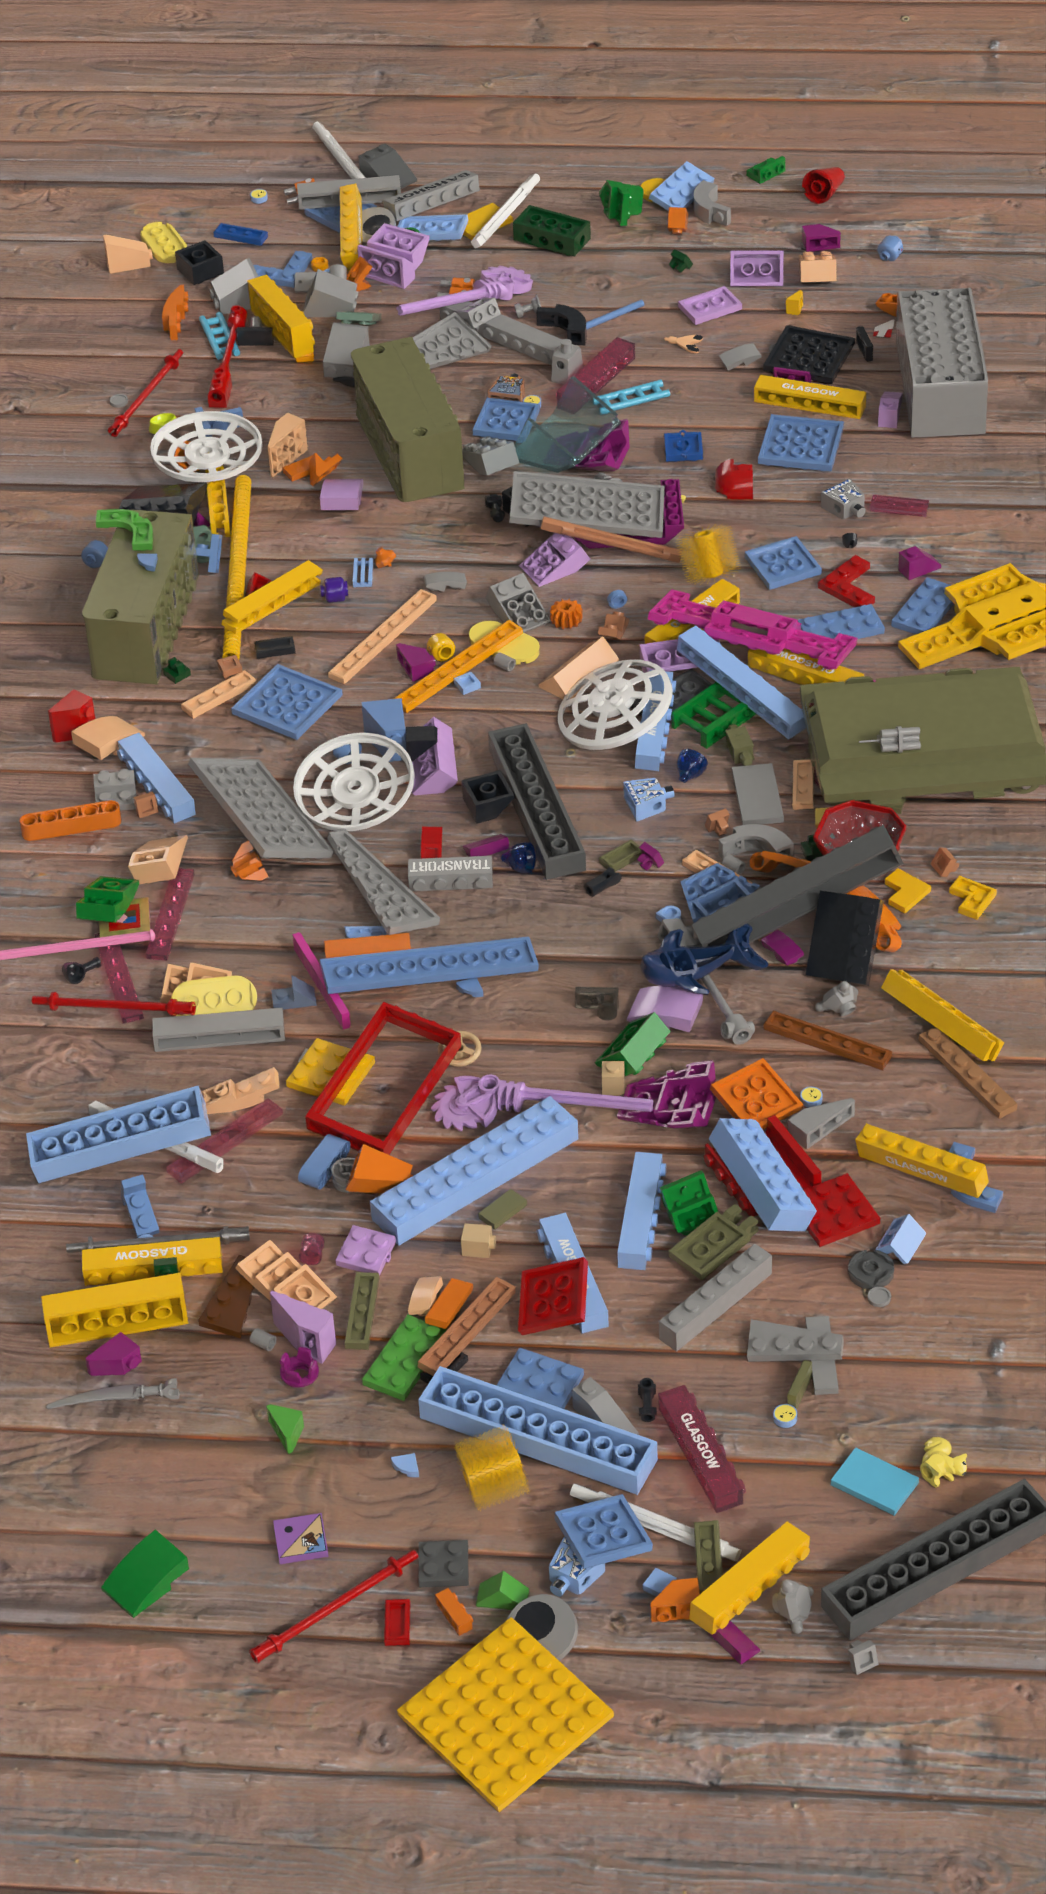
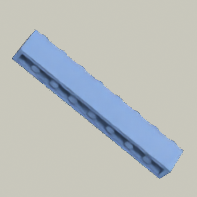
[677,625,806,739]

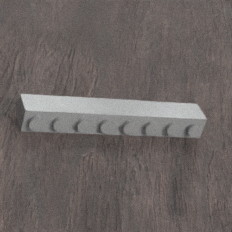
[440,301,563,365]

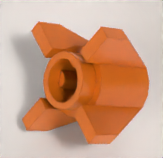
[230,840,269,881]

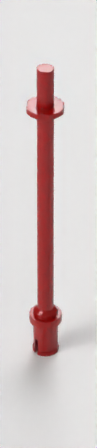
[108,349,183,437]
[32,992,196,1016]
[249,1549,419,1664]

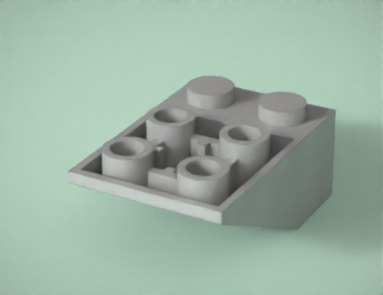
[462,436,519,475]
[486,573,551,633]

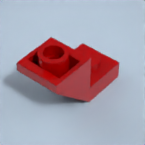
[421,826,443,859]

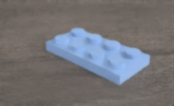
[649,161,715,211]
[397,214,469,241]

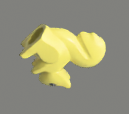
[920,1437,967,1488]

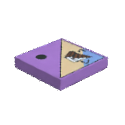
[273,1513,329,1564]

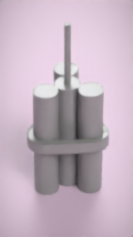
[859,726,921,753]

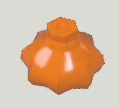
[375,547,396,568]

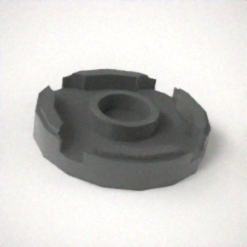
[848,1250,895,1289]

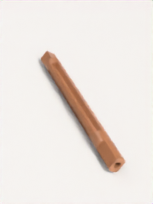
[540,516,682,563]

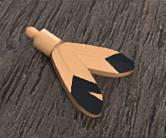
[664,335,703,353]

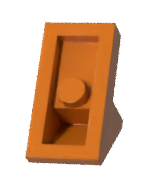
[347,256,372,291]
[309,453,343,486]

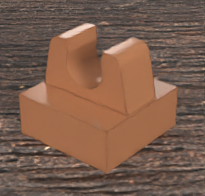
[217,655,243,680]
[133,791,159,818]
[705,808,730,836]
[931,847,960,877]

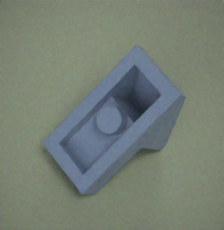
[271,976,317,1010]

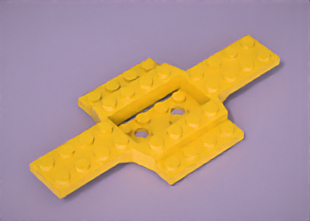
[898,563,1046,670]

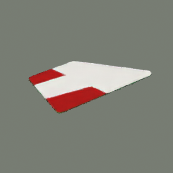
[873,319,895,338]

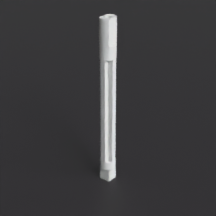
[312,121,365,179]
[471,173,540,249]
[88,1101,223,1173]
[570,1484,742,1561]

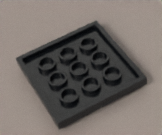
[763,325,855,384]

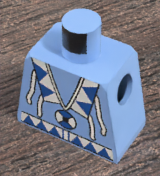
[623,778,675,822]
[549,1536,605,1597]

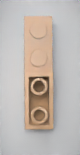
[201,1067,280,1114]

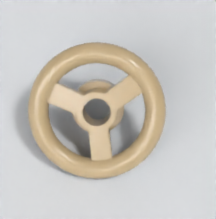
[438,1031,481,1067]

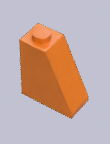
[345,1144,413,1193]

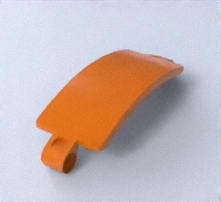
[749,851,902,952]

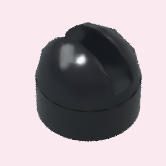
[842,533,858,548]

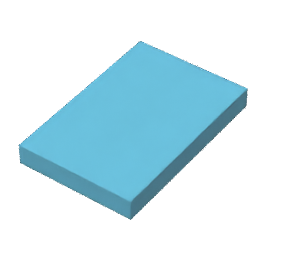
[831,1447,919,1516]

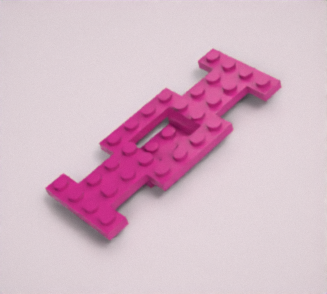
[648,589,858,670]

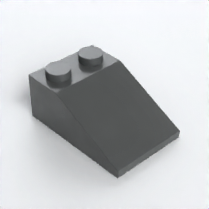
[358,144,417,189]

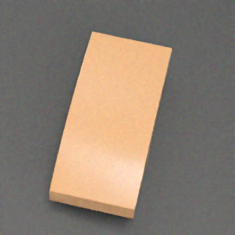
[408,1276,443,1316]

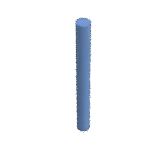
[586,299,644,330]

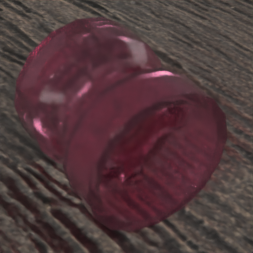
[299,1233,325,1265]

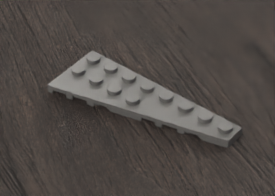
[413,312,492,369]
[327,829,440,935]

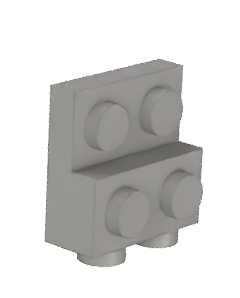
[93,769,136,811]

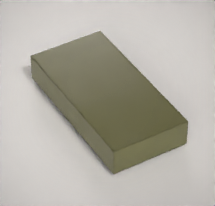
[599,839,642,872]
[478,1189,527,1230]
[787,1360,812,1410]

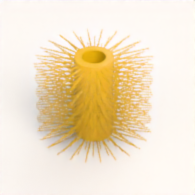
[675,524,741,585]
[454,1425,529,1511]

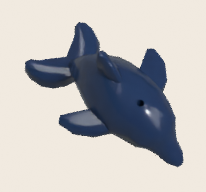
[640,924,769,995]

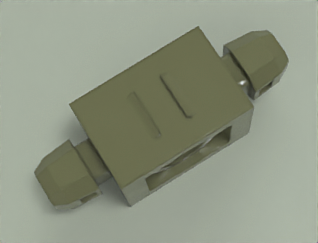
[725,724,755,766]

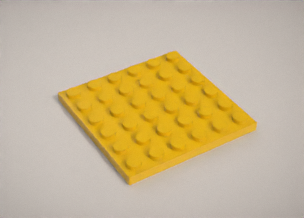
[397,1617,614,1812]

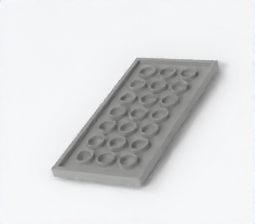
[509,471,664,538]
[188,758,334,859]

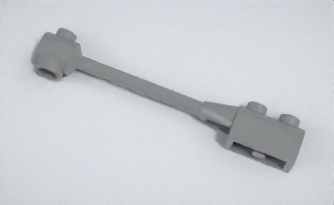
[658,918,755,1044]

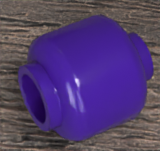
[320,577,348,603]

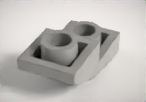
[719,343,762,371]
[424,572,467,592]

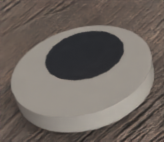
[362,207,396,247]
[507,1594,578,1661]

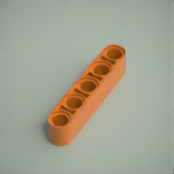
[20,800,122,841]

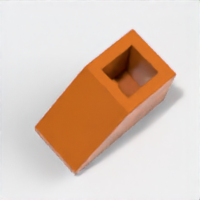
[650,1578,700,1622]

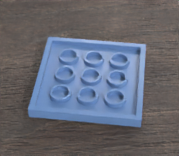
[758,414,844,472]
[231,664,343,740]

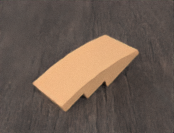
[235,1240,337,1309]

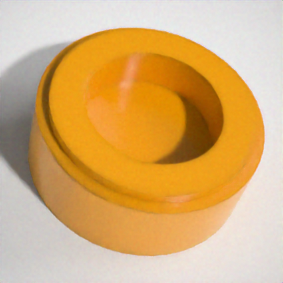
[311,257,329,272]

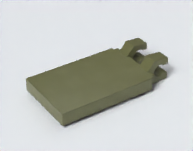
[669,1204,759,1280]

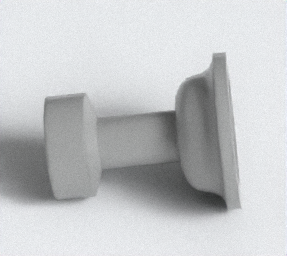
[514,294,541,318]

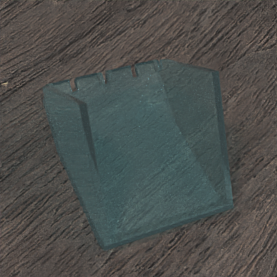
[514,376,621,473]

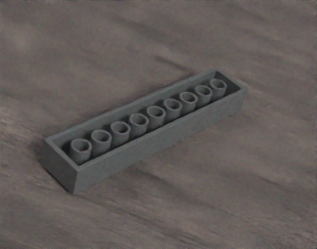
[488,723,586,880]
[821,1478,1046,1641]

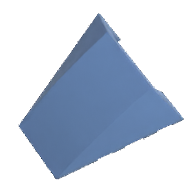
[680,863,760,923]

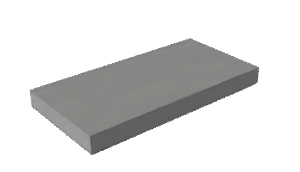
[732,763,784,825]

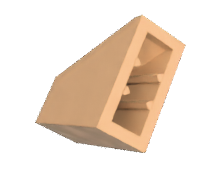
[103,235,153,274]

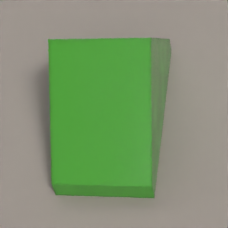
[266,1404,304,1454]
[476,1571,529,1610]

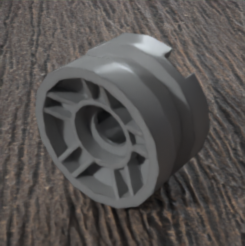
[331,1157,355,1193]

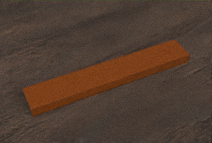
[764,1010,892,1071]

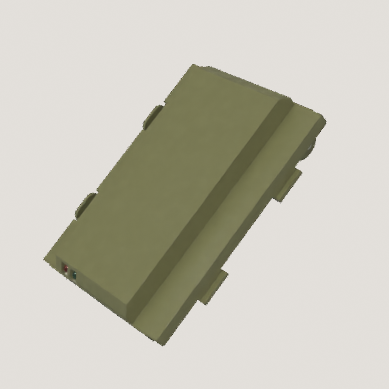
[800,667,1046,807]

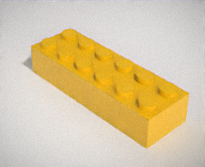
[247,274,315,359]
[41,1273,189,1348]

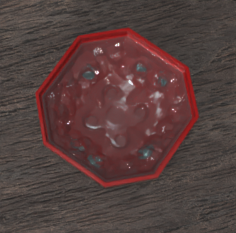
[814,800,906,855]

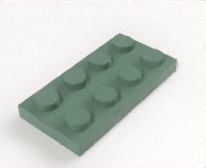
[336,311,382,325]

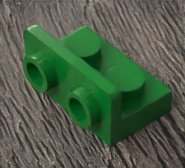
[746,156,785,184]

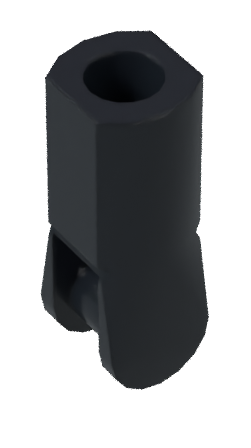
[584,867,622,897]

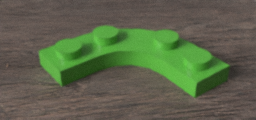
[96,509,153,551]

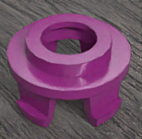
[280,1347,319,1387]

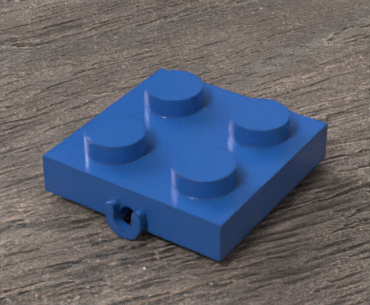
[664,430,703,462]

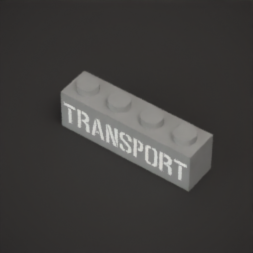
[408,856,493,891]

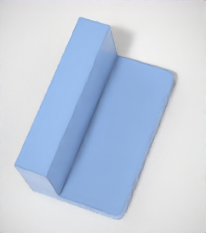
[875,1214,926,1264]

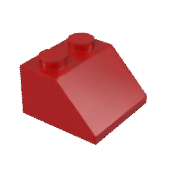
[48,689,95,743]

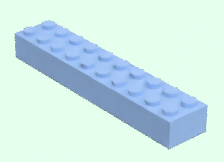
[370,1096,579,1246]
[418,1366,658,1495]

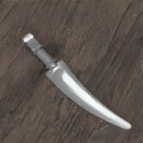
[46,1378,180,1409]

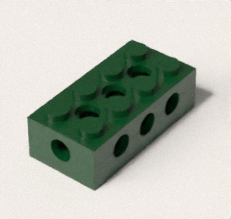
[513,205,591,257]

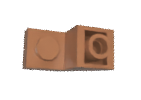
[598,611,629,640]

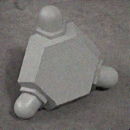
[815,981,858,1016]
[772,1579,814,1634]

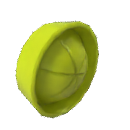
[149,413,176,434]

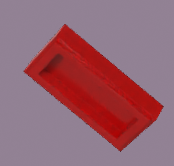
[384,1599,411,1646]

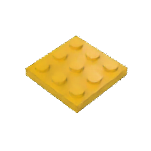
[286,1038,375,1106]

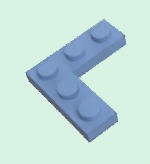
[253,251,312,288]

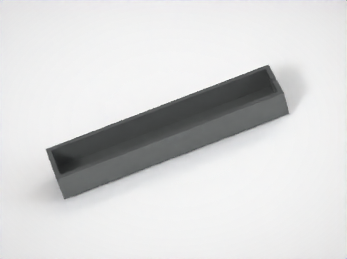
[692,825,904,947]

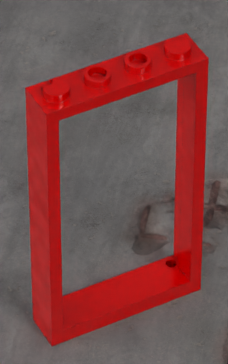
[305,1002,461,1155]

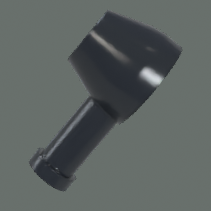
[62,957,101,984]

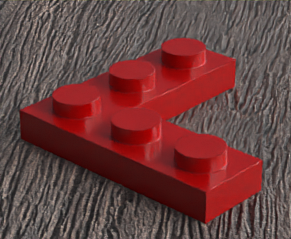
[818,555,875,608]

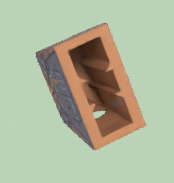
[488,373,525,402]

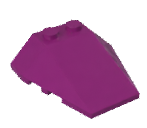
[545,419,630,472]
[617,1060,716,1128]

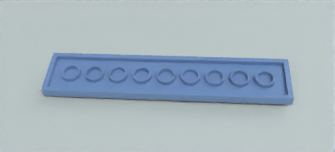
[320,937,539,994]

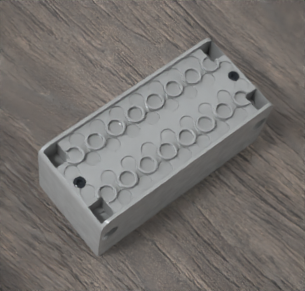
[896,288,988,438]

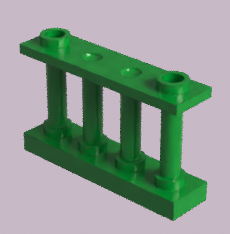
[671,682,756,749]

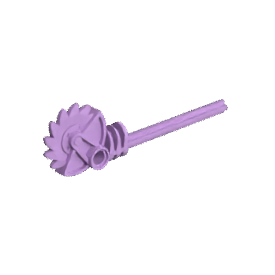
[396,266,533,316]
[431,1074,654,1131]

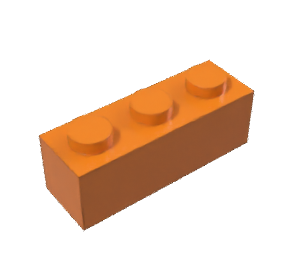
[435,1588,473,1636]

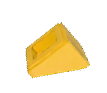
[786,290,803,315]

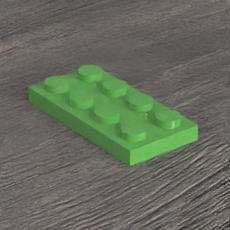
[362,1314,448,1401]

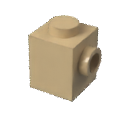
[602,1061,625,1096]
[461,1223,496,1258]

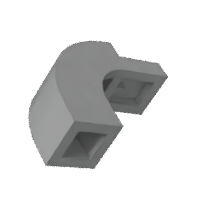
[694,180,731,226]
[719,824,794,864]

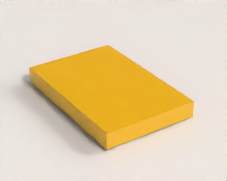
[463,203,513,241]

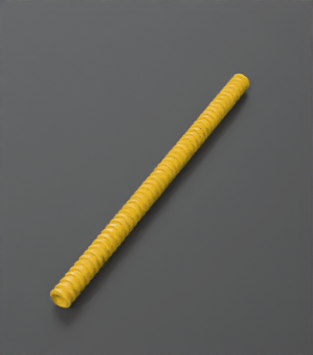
[222,475,252,660]

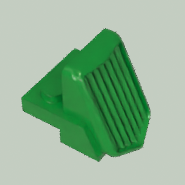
[599,180,644,226]
[659,1170,718,1236]

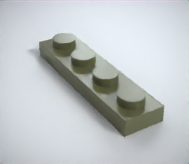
[345,1272,380,1350]

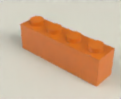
[324,933,411,958]

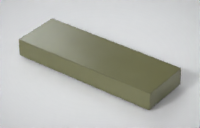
[694,1520,723,1594]

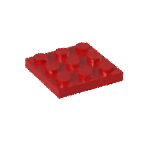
[803,1173,881,1247]
[518,1257,588,1336]

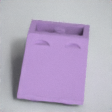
[519,533,590,587]
[270,1291,336,1364]

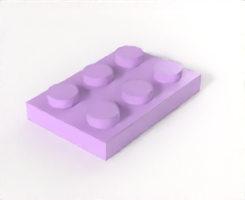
[678,286,742,325]

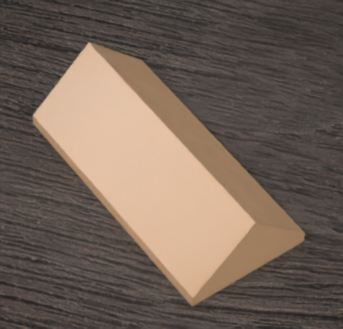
[539,637,619,699]

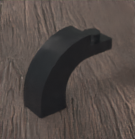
[536,304,587,346]

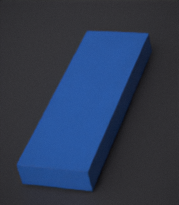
[214,223,268,246]

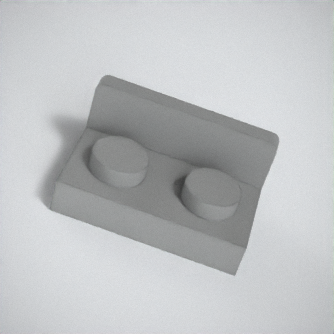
[456,298,501,328]

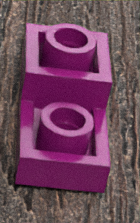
[761,929,804,966]

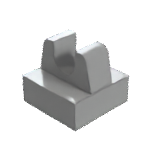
[848,1640,879,1675]

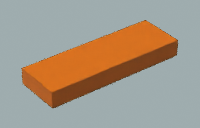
[425,1278,473,1329]

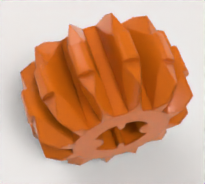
[550,598,583,630]

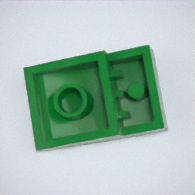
[76,876,139,922]
[101,1529,189,1618]

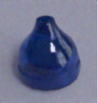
[677,749,708,783]
[501,842,536,874]

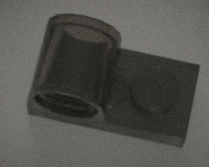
[575,987,619,1021]

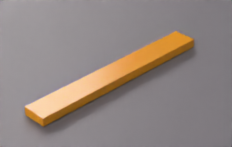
[394,620,523,713]

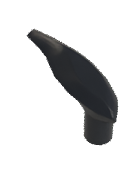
[333,376,355,388]

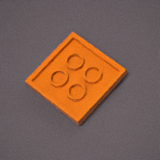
[710,1058,804,1130]

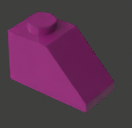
[802,224,841,252]
[898,546,941,580]
[396,643,436,682]
[85,1332,142,1376]

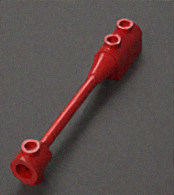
[208,305,248,408]

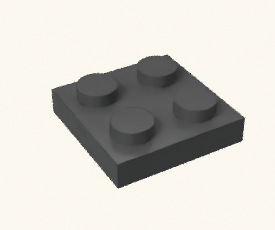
[419,1540,469,1588]

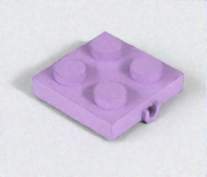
[336,1225,396,1276]

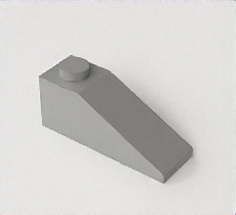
[788,1098,855,1149]
[572,1377,639,1435]

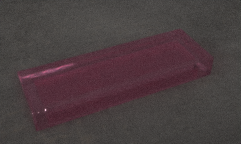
[870,495,929,517]

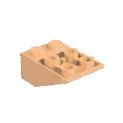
[799,251,836,282]
[268,413,308,477]
[128,835,188,884]

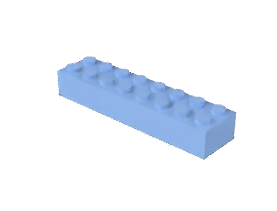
[26,1085,211,1183]

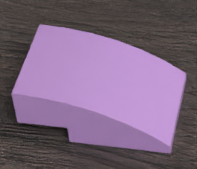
[320,479,363,510]
[627,986,703,1033]

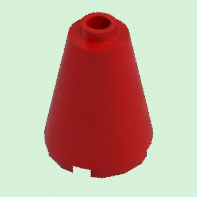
[802,167,845,204]

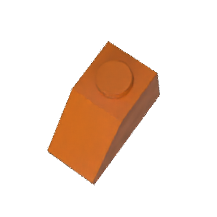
[668,207,688,234]

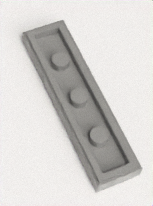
[805,1316,839,1395]

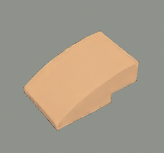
[72,716,145,760]
[160,962,232,1003]

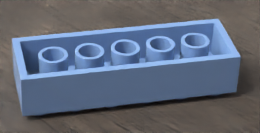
[709,1118,817,1231]

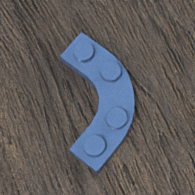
[949,1142,1003,1213]

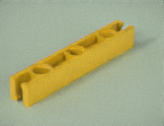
[205,464,231,537]
[221,560,323,634]
[881,969,1004,1061]

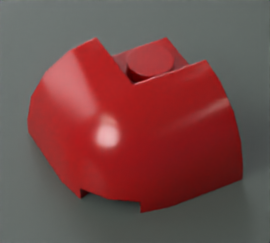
[715,459,753,500]

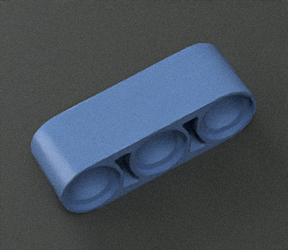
[298,1134,350,1190]

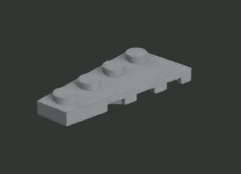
[747,1319,844,1362]

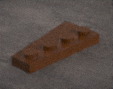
[198,1255,255,1339]

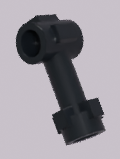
[485,494,505,522]
[638,1378,657,1422]

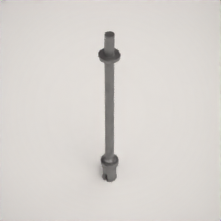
[66,1226,250,1253]

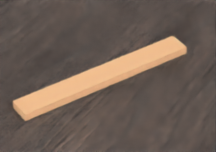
[328,589,437,684]

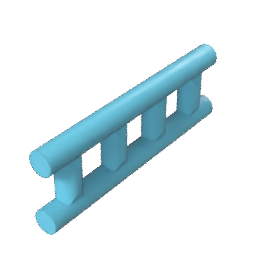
[199,312,240,360]
[593,380,670,414]

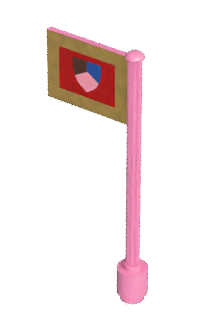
[0,897,155,960]

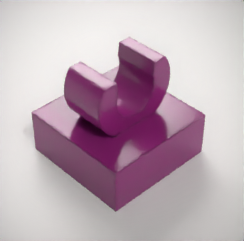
[637,842,664,871]

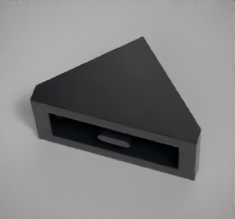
[406,726,438,762]

